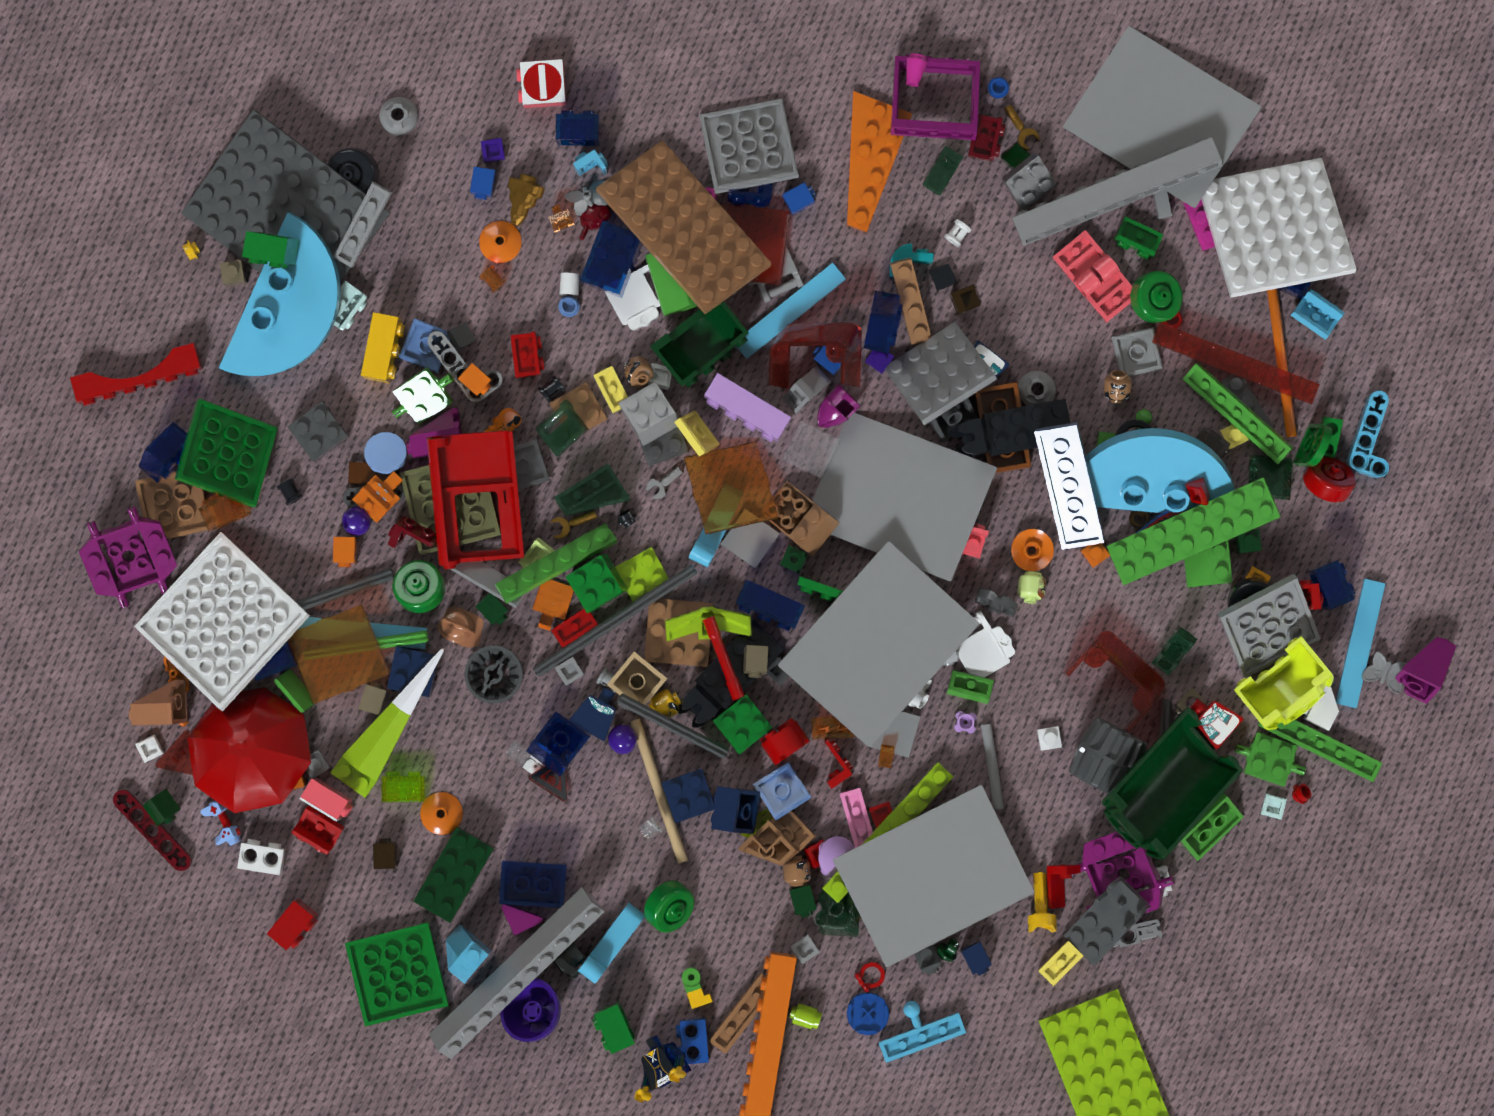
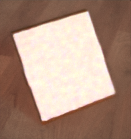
[684,441,778,534]
[288,604,390,704]

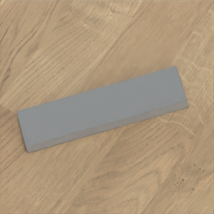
[333,182,392,268]
[450,549,528,608]

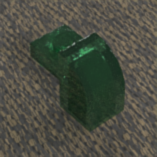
[1152,627,1198,676]

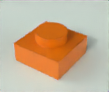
[1081,543,1110,568]

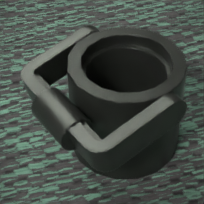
[553,943,585,979]

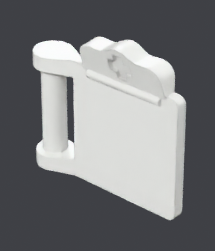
[604,264,660,331]
[958,610,1015,678]

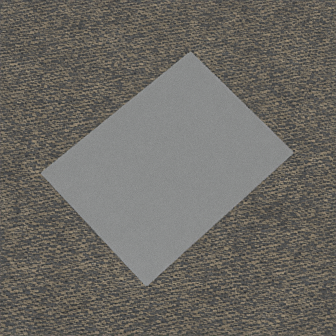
[1063,26,1261,208]
[812,413,997,581]
[778,541,979,747]
[833,785,1034,967]

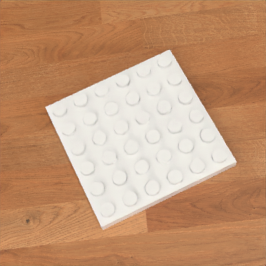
[1201,158,1356,298]
[134,532,310,711]

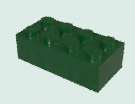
[413,826,495,923]

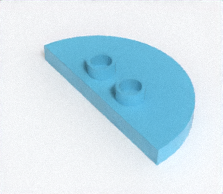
[219,212,341,376]
[1086,428,1235,513]

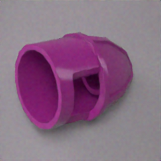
[817,384,861,428]

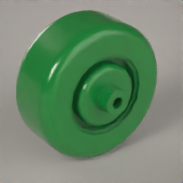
[1130,271,1183,323]
[392,560,446,613]
[644,880,695,933]

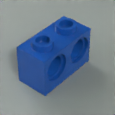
[676,1018,709,1065]

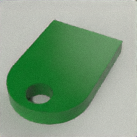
[1292,424,1332,467]

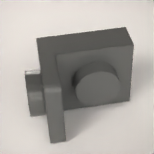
[914,945,942,975]

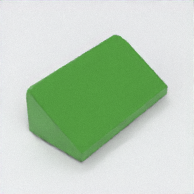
[274,669,317,713]
[946,670,994,704]

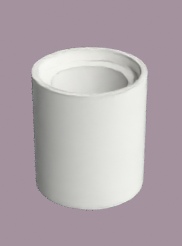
[559,273,580,296]

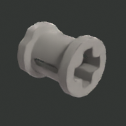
[596,667,615,693]

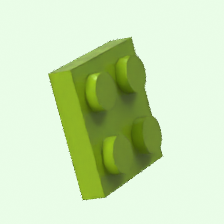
[615,547,669,602]

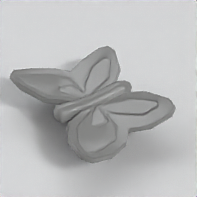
[564,179,607,216]
[1361,651,1407,694]

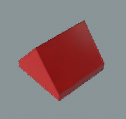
[1185,478,1210,505]

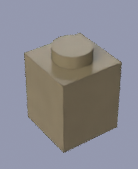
[220,260,247,287]
[743,645,768,678]
[358,681,387,715]

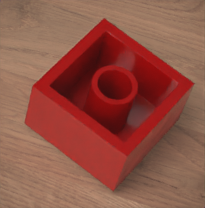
[267,898,318,950]

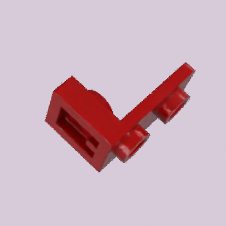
[824,739,853,789]
[1047,864,1081,909]

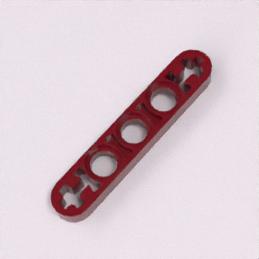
[113,790,192,871]

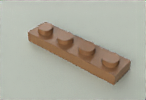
[890,258,932,345]
[708,972,765,1054]

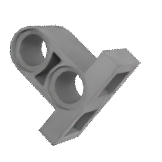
[782,366,831,413]

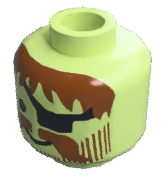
[1017,571,1046,604]

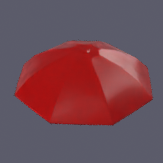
[188,687,312,813]

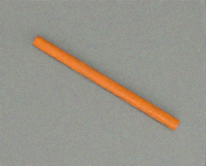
[1267,289,1297,438]

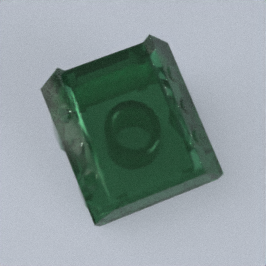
[1247,455,1292,500]
[815,888,860,938]

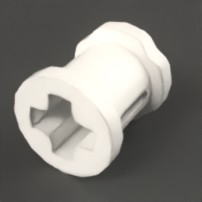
[944,219,971,247]

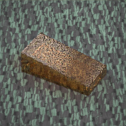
[878,744,894,768]

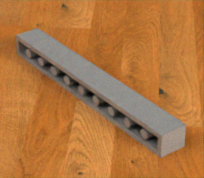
[1012,137,1222,246]
[429,887,604,1059]

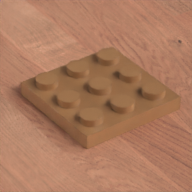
[135,471,212,539]
[644,599,713,667]

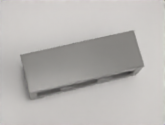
[1153,190,1172,220]

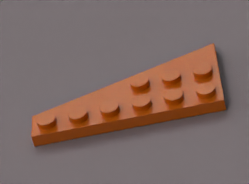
[847,91,912,233]

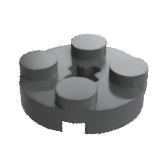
[974,589,1018,617]

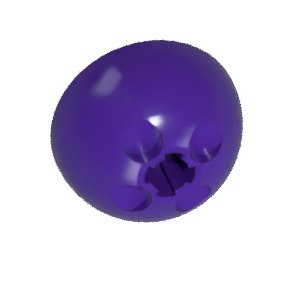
[500,978,561,1042]

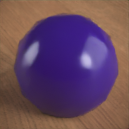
[342,506,371,536]
[608,725,637,754]

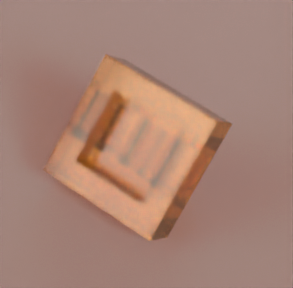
[548,204,574,232]

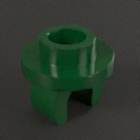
[937,938,959,962]

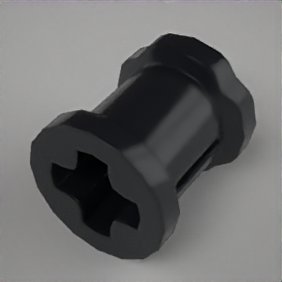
[537,376,565,403]
[276,478,303,506]

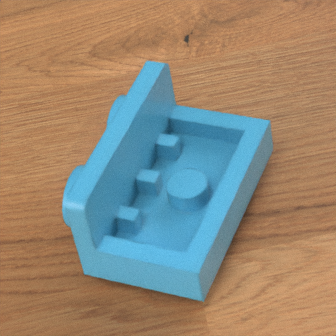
[573,149,608,176]
[1291,289,1345,340]

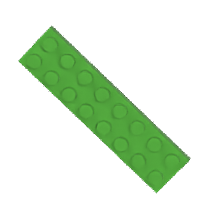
[1107,477,1281,585]

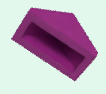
[501,903,544,935]

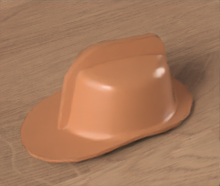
[437,607,484,648]

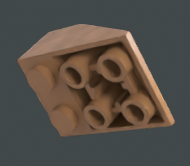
[761,481,840,556]

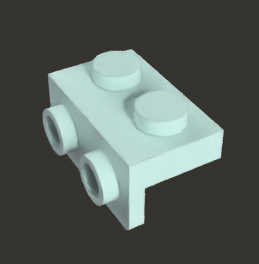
[334,280,367,331]

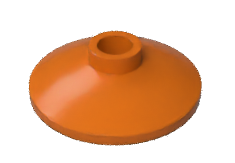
[479,221,522,263]
[1011,529,1054,571]
[420,792,463,835]

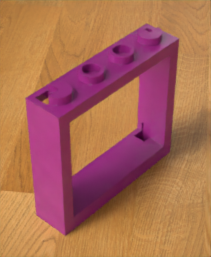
[890,54,980,140]

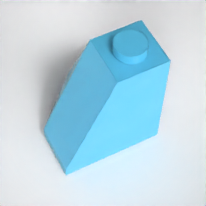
[446,923,492,984]

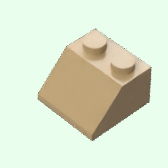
[607,652,667,705]

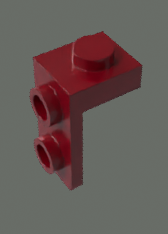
[387,516,437,548]

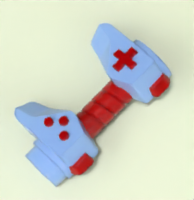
[200,801,242,846]

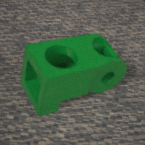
[1320,416,1343,458]

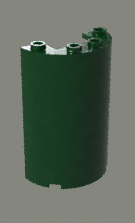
[1102,707,1243,859]

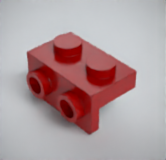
[510,331,544,378]
[1299,580,1323,610]
[291,805,345,855]

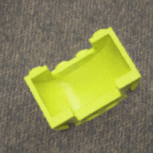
[1234,636,1334,730]

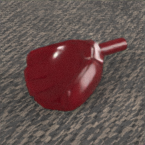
[579,203,611,240]

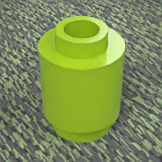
[789,1003,822,1029]

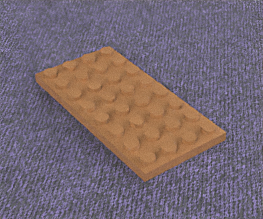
[596,140,771,314]

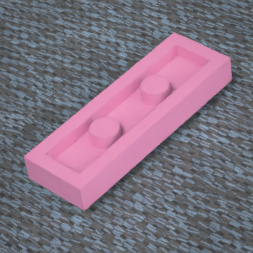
[839,788,873,848]

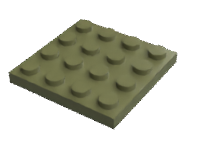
[400,465,501,556]

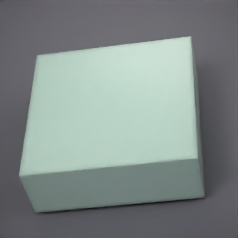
[1260,793,1287,820]

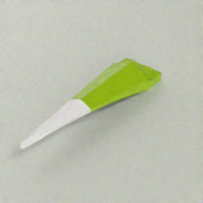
[331,648,444,798]

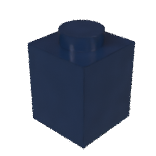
[960,941,992,976]

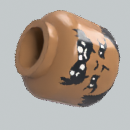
[623,356,654,388]
[1103,370,1132,404]
[783,855,811,887]

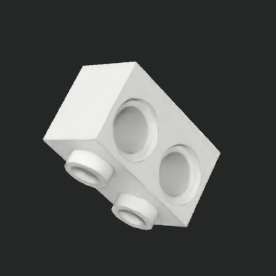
[237,839,286,875]

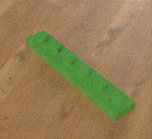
[1183,363,1293,464]
[495,523,617,604]
[1257,720,1382,782]

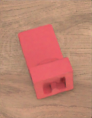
[962,524,989,559]

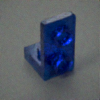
[727,183,772,207]

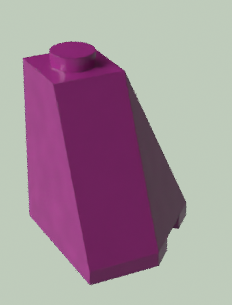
[406,408,462,458]
[1395,637,1457,704]

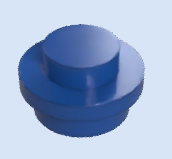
[988,77,1009,99]

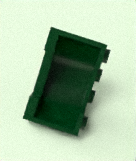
[650,301,749,388]

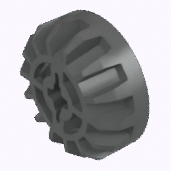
[464,645,523,703]

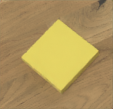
[674,410,720,457]

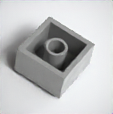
[619,382,678,446]

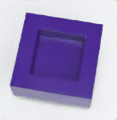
[480,138,505,163]
[865,344,894,374]

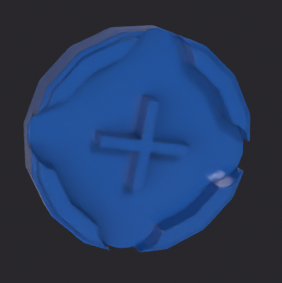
[846,992,889,1035]

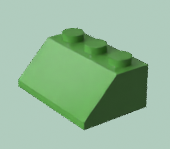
[645,253,699,316]
[1184,541,1233,588]
[1180,793,1244,861]

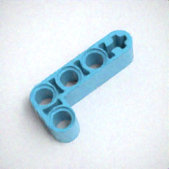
[1346,391,1389,478]
[689,484,744,568]
[578,903,645,984]

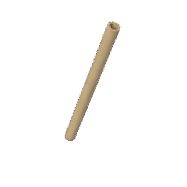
[630,718,688,863]

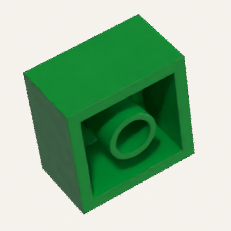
[242,231,299,268]
[566,553,628,613]
[713,695,773,754]
[592,1001,636,1054]

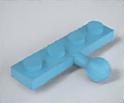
[878,1001,966,1063]

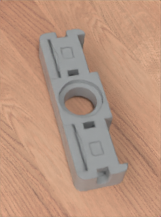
[1113,919,1162,948]

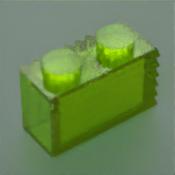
[381,771,426,802]

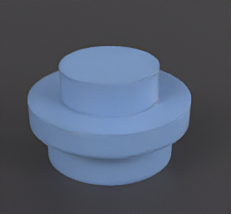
[558,296,580,317]

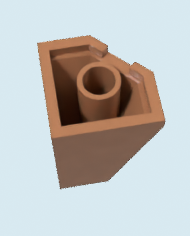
[129,679,188,725]

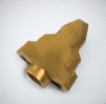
[508,173,545,226]

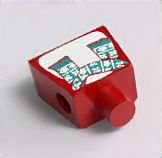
[1190,698,1244,750]

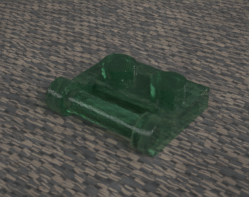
[536,400,589,457]

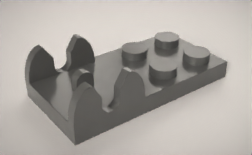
[1064,876,1151,966]

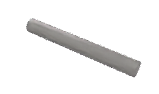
[981,724,1004,810]

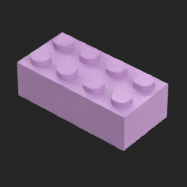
[704,373,791,443]

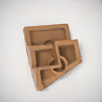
[738,810,816,866]

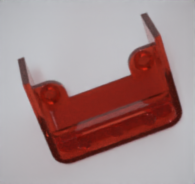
[769,322,862,388]
[1063,631,1165,732]

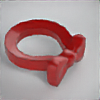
[854,962,885,992]

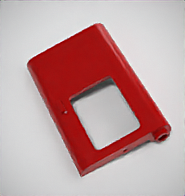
[426,430,524,569]

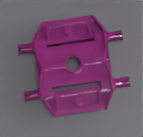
[79,506,177,609]
[1073,831,1175,914]

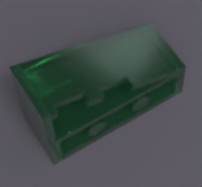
[554,464,632,517]

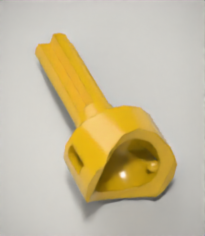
[1027,872,1057,933]

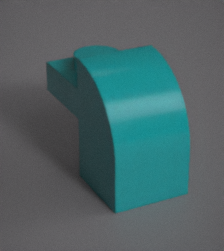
[889,244,934,279]

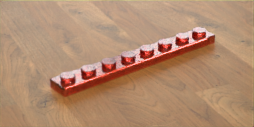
[1152,323,1320,405]

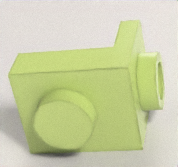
[518,537,555,568]

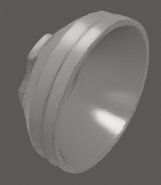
[380,97,418,136]
[1018,371,1056,406]

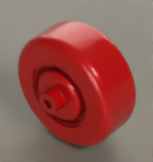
[1303,456,1356,503]

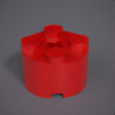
[760,718,810,765]

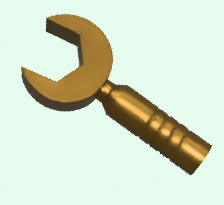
[1004,105,1039,150]
[550,510,597,539]

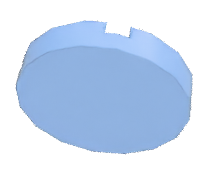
[364,432,407,474]

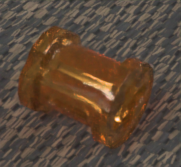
[479,265,507,293]

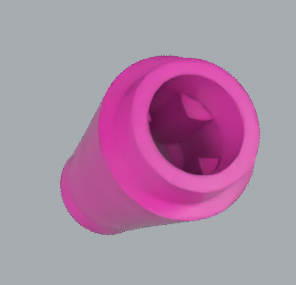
[906,53,927,87]

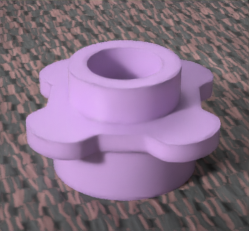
[954,711,977,734]

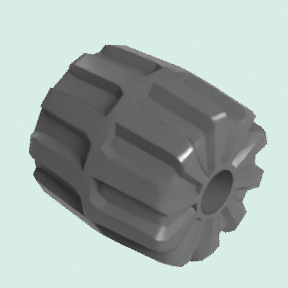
[1069,718,1147,794]

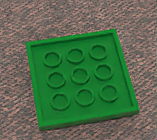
[175,398,277,508]
[345,922,449,1027]

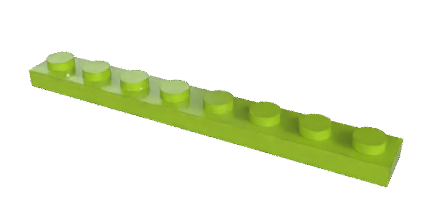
[822,762,954,903]

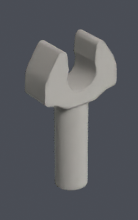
[646,466,683,500]

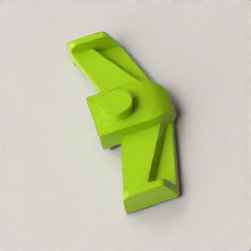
[665,606,752,642]

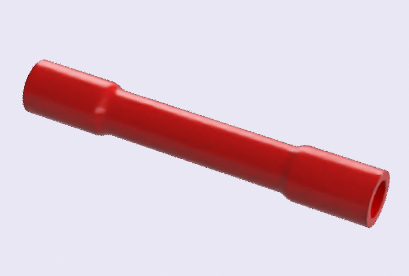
[702,616,745,700]

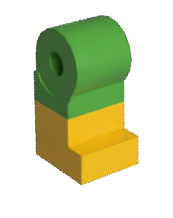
[682,967,713,1009]

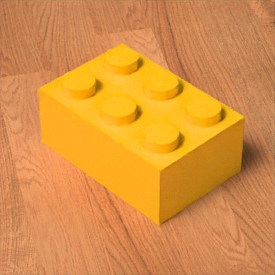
[361,312,405,384]

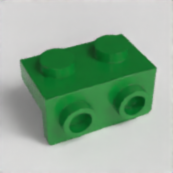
[1114,216,1164,259]

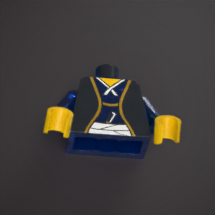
[634,1035,692,1103]

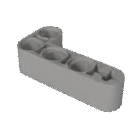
[427,331,502,402]

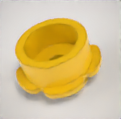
[182,240,200,261]

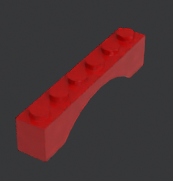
[70,343,203,406]

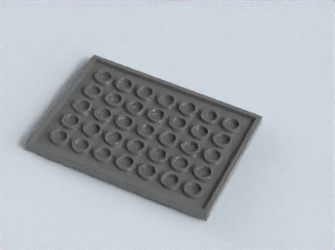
[181,110,391,284]

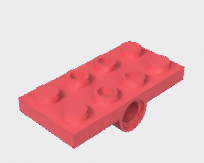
[1052,230,1132,323]

